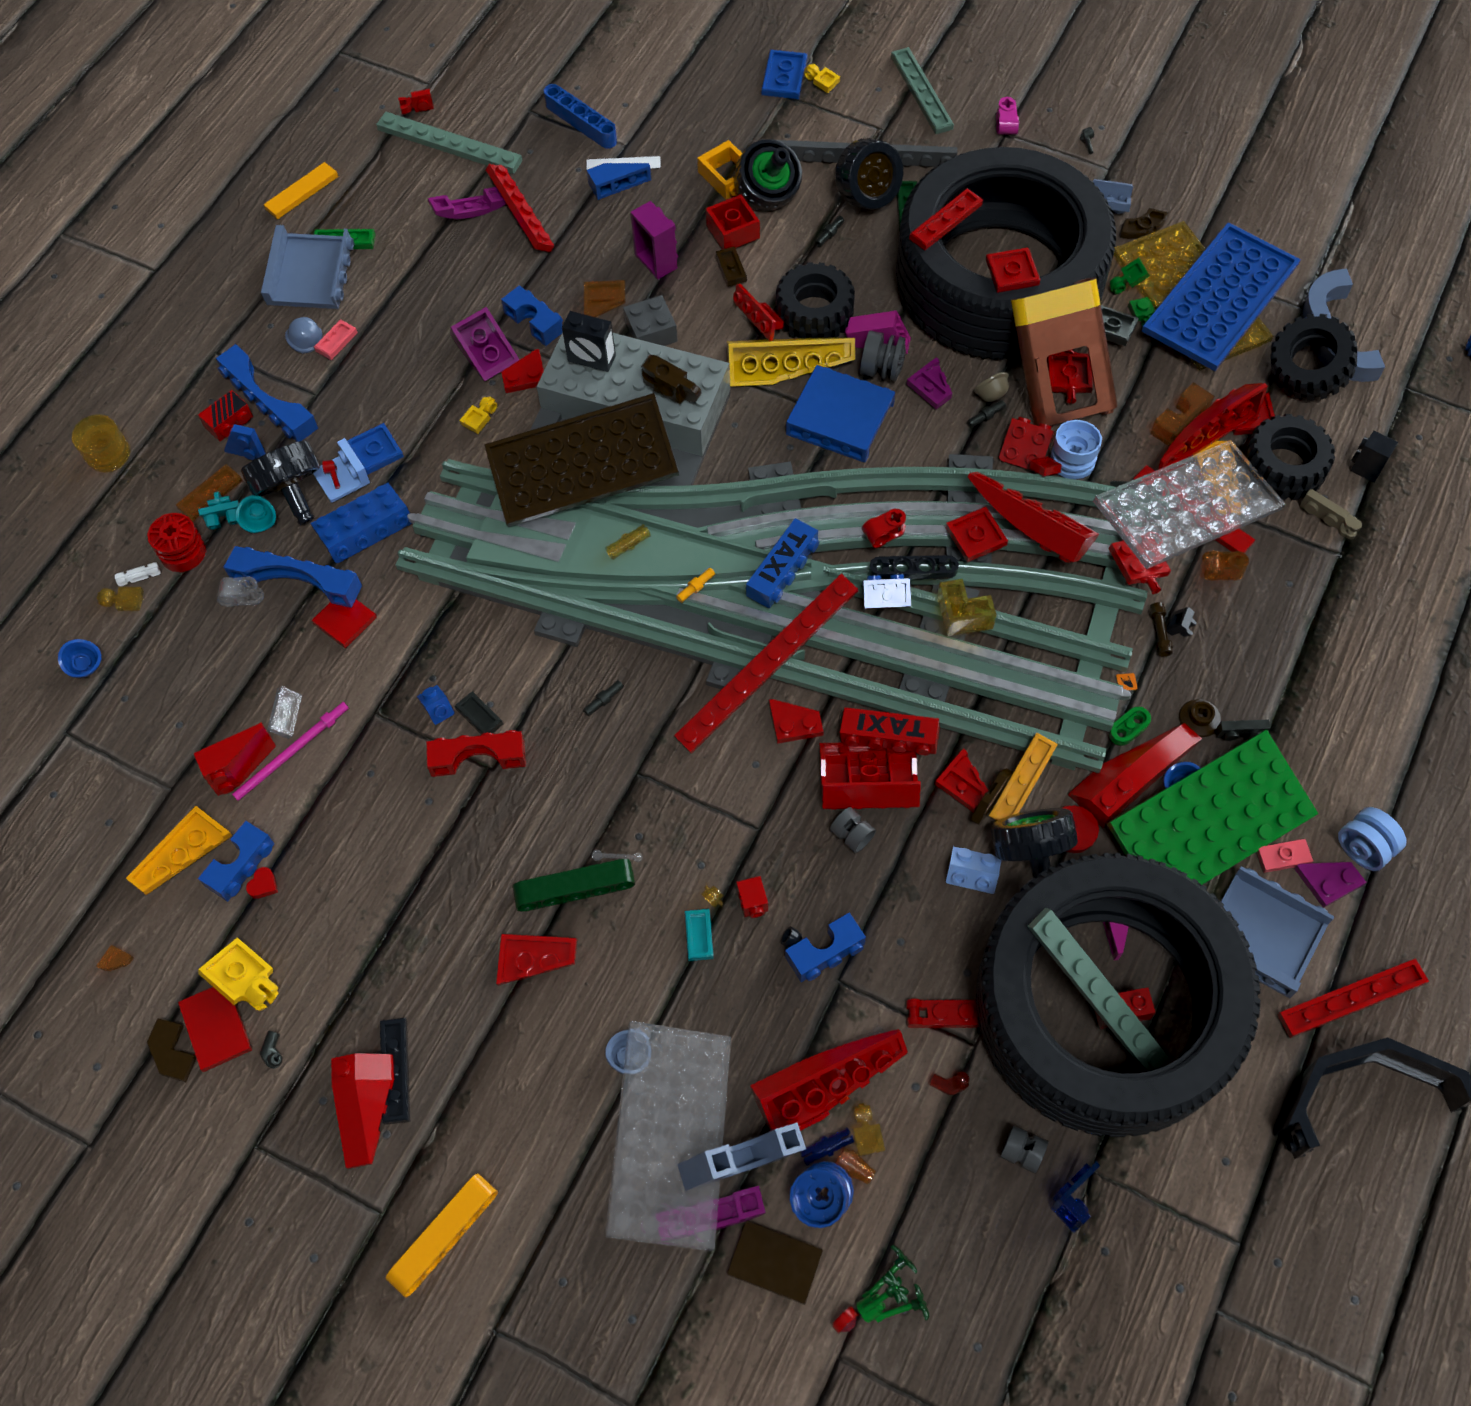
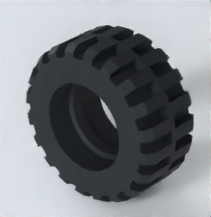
[776,262,855,339]
[1270,314,1357,401]
[1243,414,1335,500]

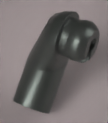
[260,1031,282,1069]

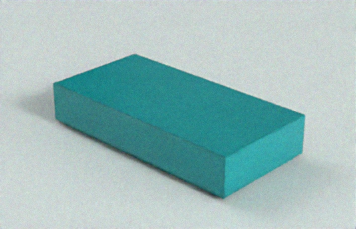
[685,909,714,961]

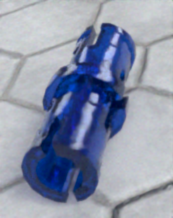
[800,1127,855,1166]

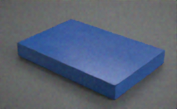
[762,50,807,99]

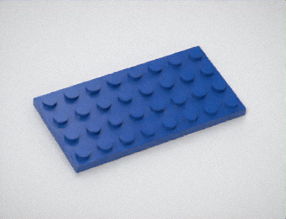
[1142,222,1301,371]

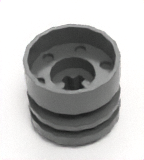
[860,330,906,382]

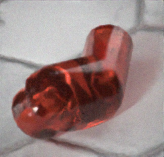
[930,1072,970,1095]

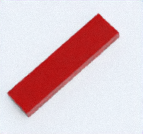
[909,188,983,250]

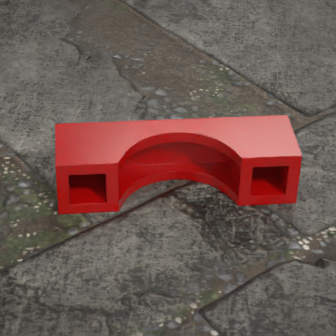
[426,730,526,777]

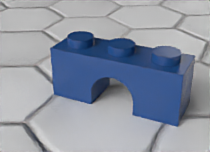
[501,285,563,346]
[198,821,274,902]
[785,912,866,982]

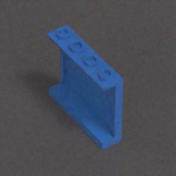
[786,365,896,463]

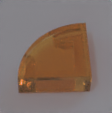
[96,945,134,971]

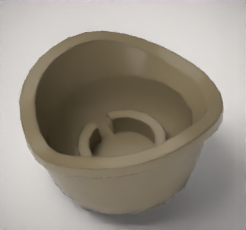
[974,372,1009,402]

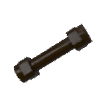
[1150,602,1173,657]

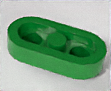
[1109,707,1151,746]

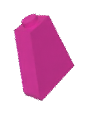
[846,310,911,354]

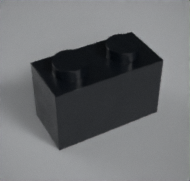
[1350,430,1398,483]

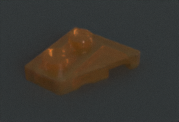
[584,280,626,317]

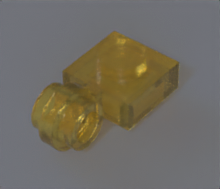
[97,587,144,611]
[853,1103,885,1157]

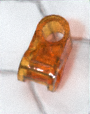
[1202,551,1249,581]

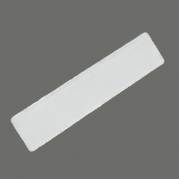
[587,156,661,169]

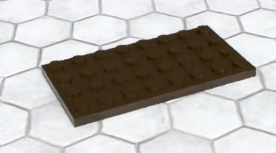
[484,393,679,527]

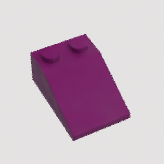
[450,307,520,382]

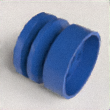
[790,1161,854,1228]

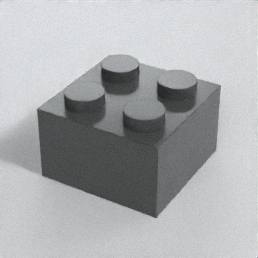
[623,295,678,346]

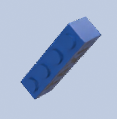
[746,518,820,609]

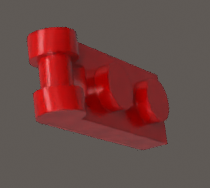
[906,999,979,1028]

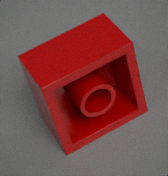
[706,194,760,250]

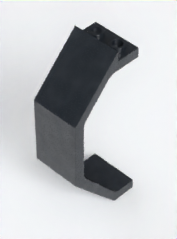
[1274,1037,1471,1159]

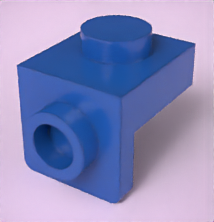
[417,685,455,725]

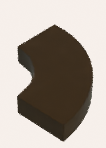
[1120,208,1169,239]

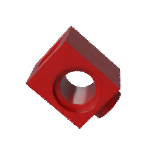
[736,876,768,918]

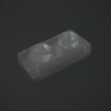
[267,686,302,739]

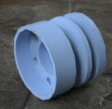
[1050,420,1102,479]

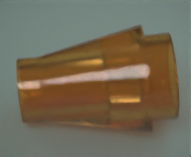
[836,1148,876,1185]

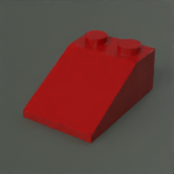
[193,722,276,796]

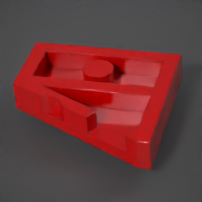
[501,349,544,393]
[935,748,988,813]

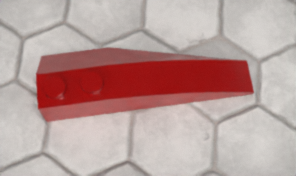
[1157,383,1268,476]
[968,472,1099,563]
[1068,723,1202,828]
[750,1029,908,1131]

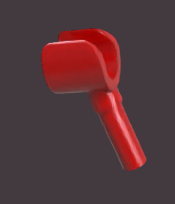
[322,460,340,489]

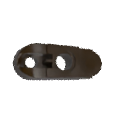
[641,355,702,404]

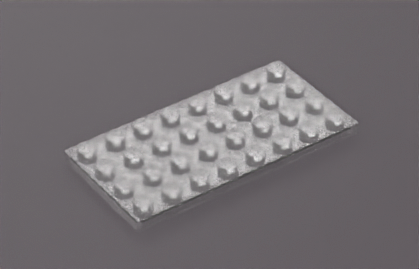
[1093,440,1286,569]
[605,1021,731,1251]

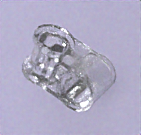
[217,577,264,607]

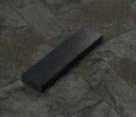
[380,1018,410,1125]

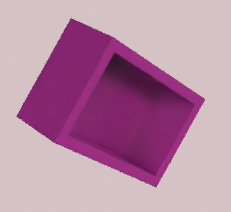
[630,201,678,280]

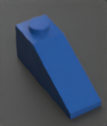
[587,163,651,200]

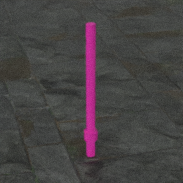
[232,702,349,801]

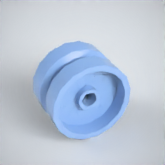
[1338,807,1407,871]

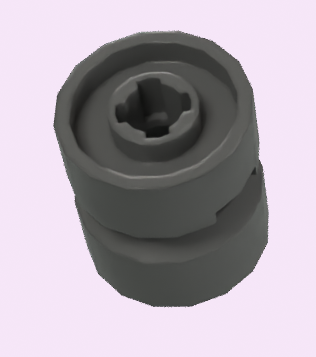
[830,807,876,853]
[1000,1125,1049,1174]

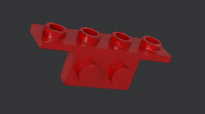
[733,284,784,341]

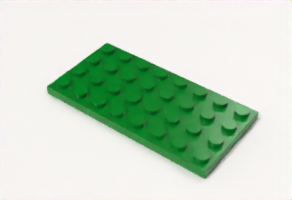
[1107,730,1319,885]

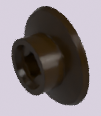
[1179,699,1221,737]

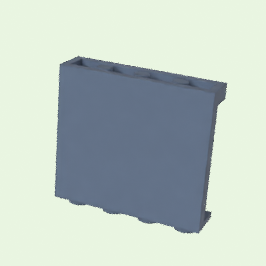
[261,225,354,309]
[1221,866,1334,998]

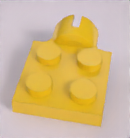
[198,937,278,1011]

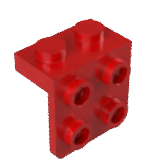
[999,417,1055,472]

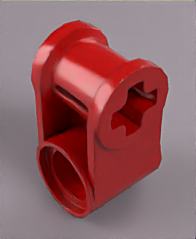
[861,508,906,548]

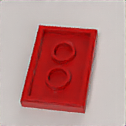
[178,987,252,1072]

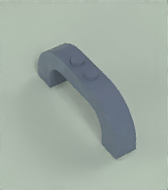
[1303,269,1385,382]

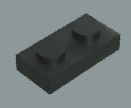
[1215,719,1270,741]

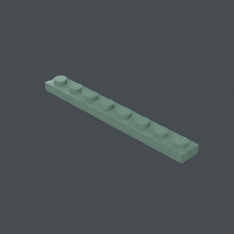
[376,112,523,174]
[1027,908,1170,1072]

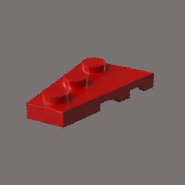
[496,934,577,986]

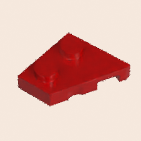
[769,699,824,744]

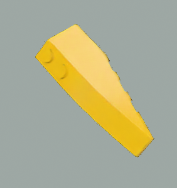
[727,338,855,386]

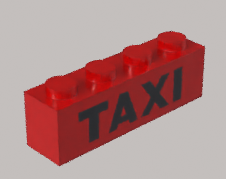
[840,707,940,756]

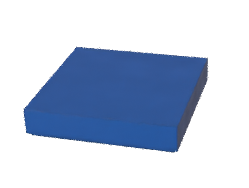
[347,423,404,475]

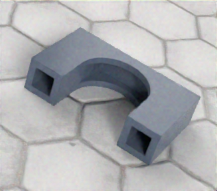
[677,1123,806,1191]

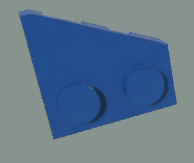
[224,424,266,460]

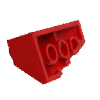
[331,1053,394,1169]

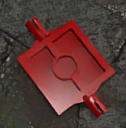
[1047,349,1093,404]
[1108,527,1171,595]

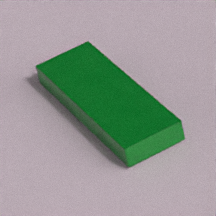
[314,229,375,249]

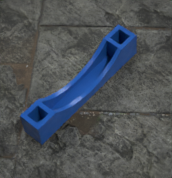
[216,344,318,442]
[223,546,362,608]

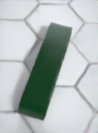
[512,859,636,912]

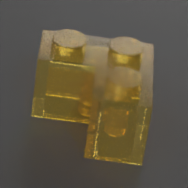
[937,579,996,636]

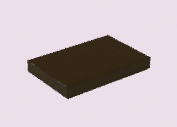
[727,1221,823,1305]

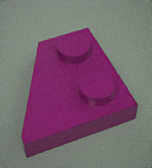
[1295,862,1367,908]

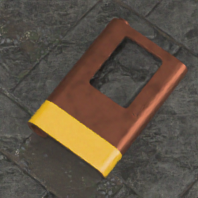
[1011,278,1118,426]

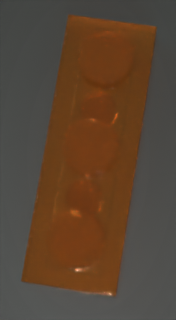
[176,464,242,521]

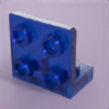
[1050,1162,1100,1233]

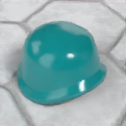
[236,495,276,533]

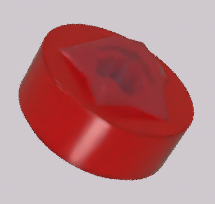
[832,1307,859,1334]

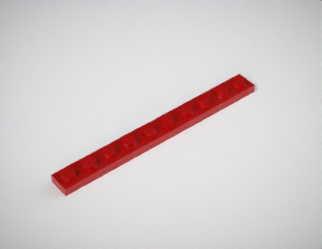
[674,573,858,754]

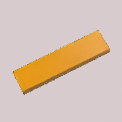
[263,162,338,220]
[989,732,1058,821]

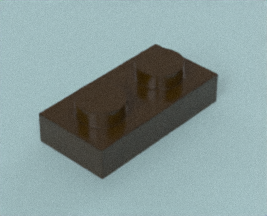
[716,247,747,287]

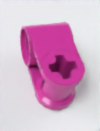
[996,97,1019,135]

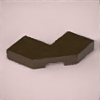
[972,768,1013,824]
[147,1018,196,1082]

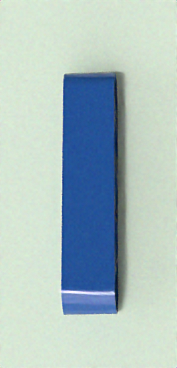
[544,84,617,149]

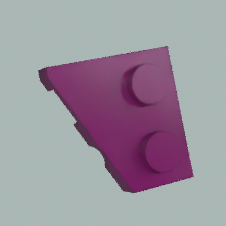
[907,357,952,410]

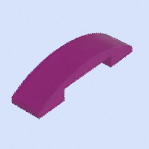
[428,187,507,219]
[654,1186,766,1242]

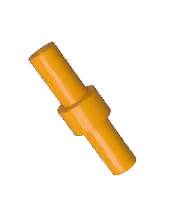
[676,568,715,603]

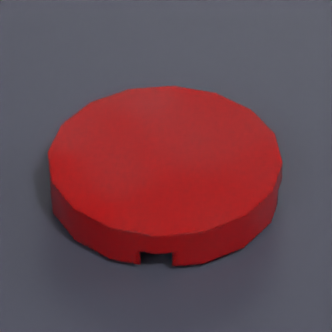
[1063,805,1099,853]

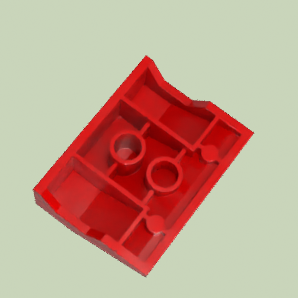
[819,742,921,810]

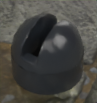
[781,926,802,948]

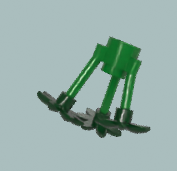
[856,1245,930,1323]

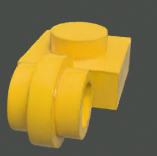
[804,64,840,93]
[459,397,497,434]

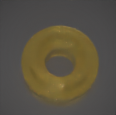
[701,885,724,908]

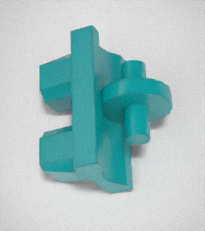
[198,491,239,530]

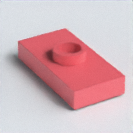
[314,319,358,360]
[1257,839,1313,873]

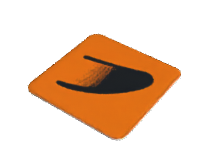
[1116,673,1138,690]

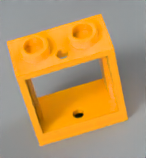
[697,140,742,200]

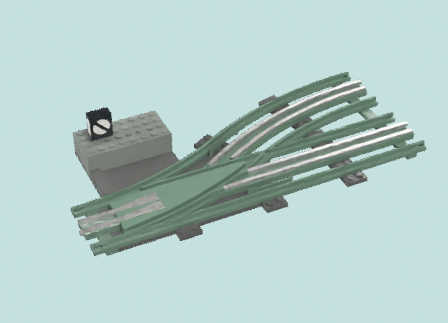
[395,311,1172,773]

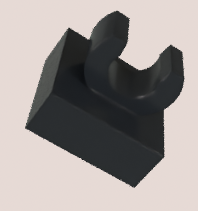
[1166,607,1197,637]

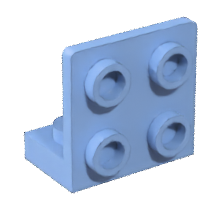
[313,438,370,502]

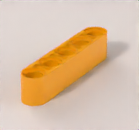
[385,1173,498,1298]

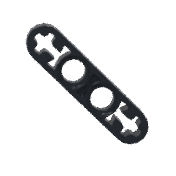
[869,555,959,580]

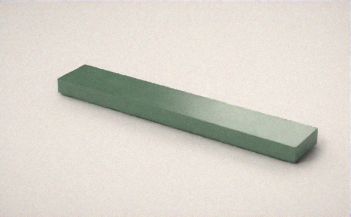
[891,47,954,135]

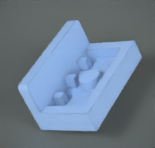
[946,846,1001,894]

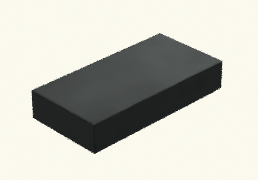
[455,692,503,734]

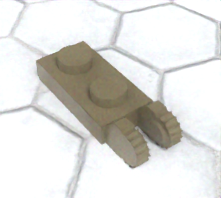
[1300,489,1362,539]

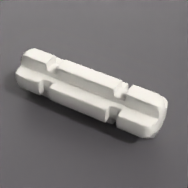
[115,562,161,586]

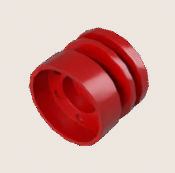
[147,513,206,572]

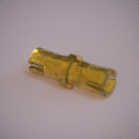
[605,524,651,560]

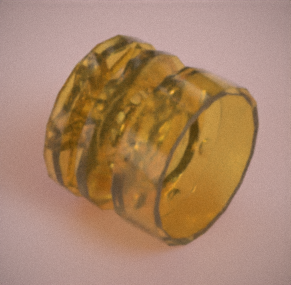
[72,414,130,473]

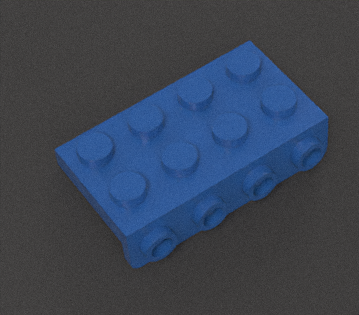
[310,483,412,563]

